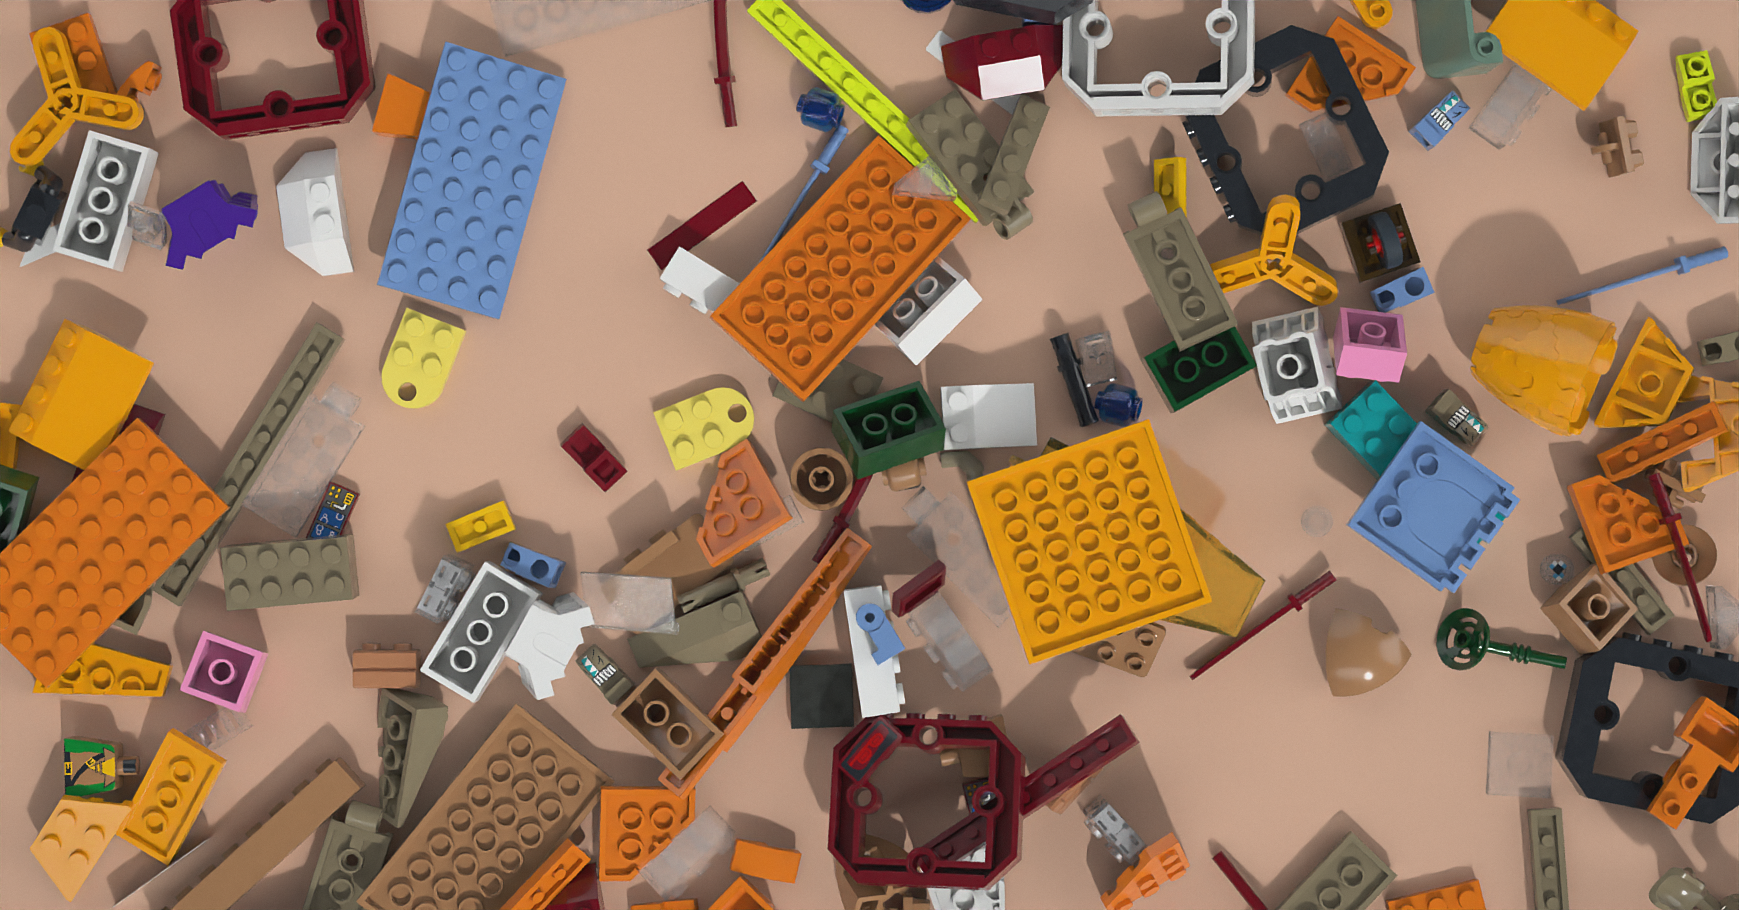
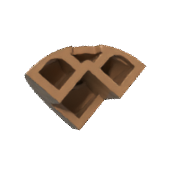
[1326,608,1412,697]
[836,834,920,910]

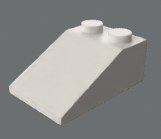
[940,383,1037,450]

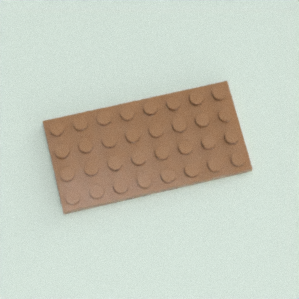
[356,702,615,910]

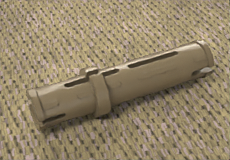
[676,558,770,614]

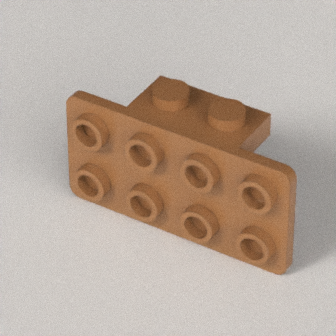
[601,513,734,634]
[1071,622,1166,677]

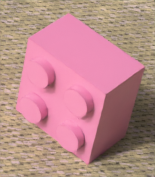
[1333,307,1407,383]
[180,631,268,713]

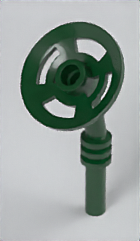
[1436,608,1567,671]

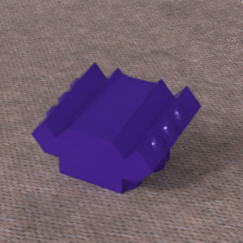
[161,180,258,270]

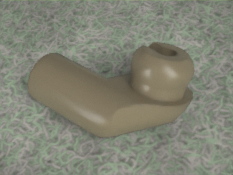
[940,451,984,481]

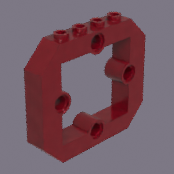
[170,0,376,140]
[827,713,1026,891]

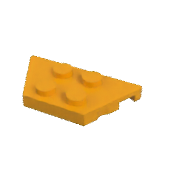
[1594,317,1694,428]
[30,795,134,902]

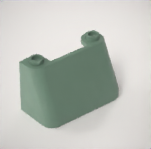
[1415,0,1503,79]

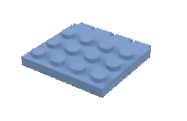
[1346,421,1520,593]

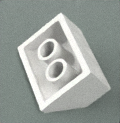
[875,256,982,365]

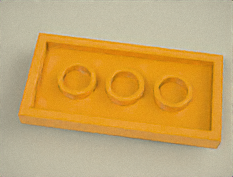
[115,728,227,866]

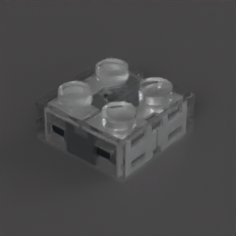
[415,554,476,624]
[1082,795,1148,865]

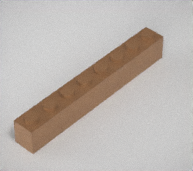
[162,757,366,910]

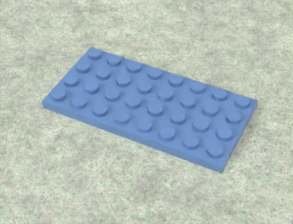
[377,42,567,319]

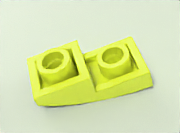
[1675,50,1717,122]

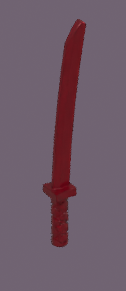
[714,0,737,128]
[1647,472,1712,642]
[812,474,873,564]
[1189,570,1337,680]

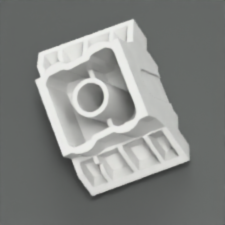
[1252,307,1342,424]
[505,592,594,700]

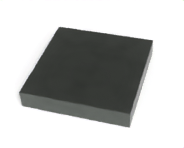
[789,663,854,729]

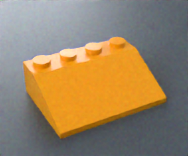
[1485,0,1639,111]
[9,319,154,470]

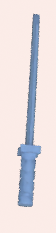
[757,124,849,265]
[1556,246,1728,305]

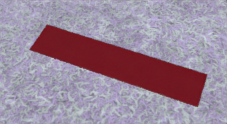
[647,181,757,270]

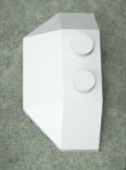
[1690,97,1739,224]
[276,148,354,276]

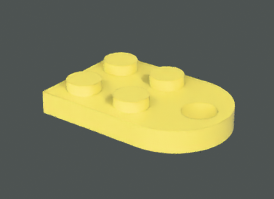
[381,308,466,409]
[653,387,754,471]

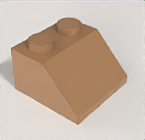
[1540,563,1638,655]

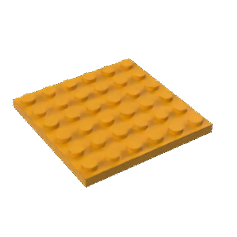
[966,419,1212,665]

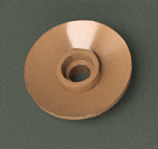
[1652,525,1717,586]

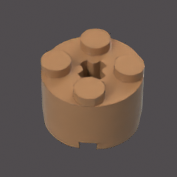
[790,448,853,511]

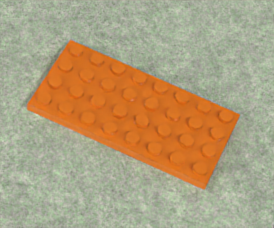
[710,135,971,402]
[0,418,230,688]

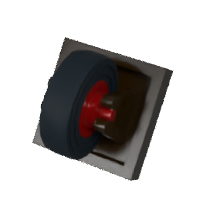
[1339,203,1421,283]

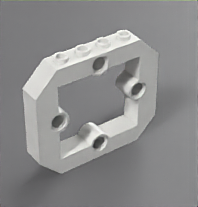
[1062,0,1255,117]

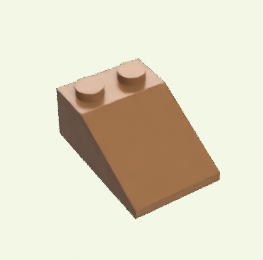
[611,667,724,780]

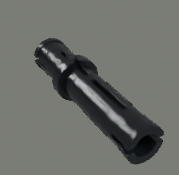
[1050,332,1099,427]

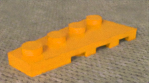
[32,643,173,697]

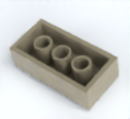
[220,534,359,611]

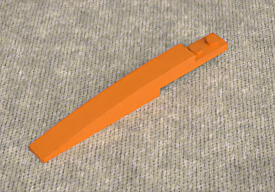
[658,528,872,800]

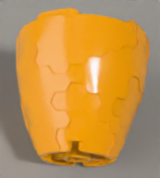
[1470,305,1618,437]

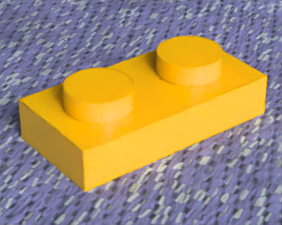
[1154,157,1187,218]
[445,500,516,553]

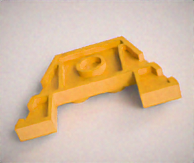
[1678,376,1739,492]

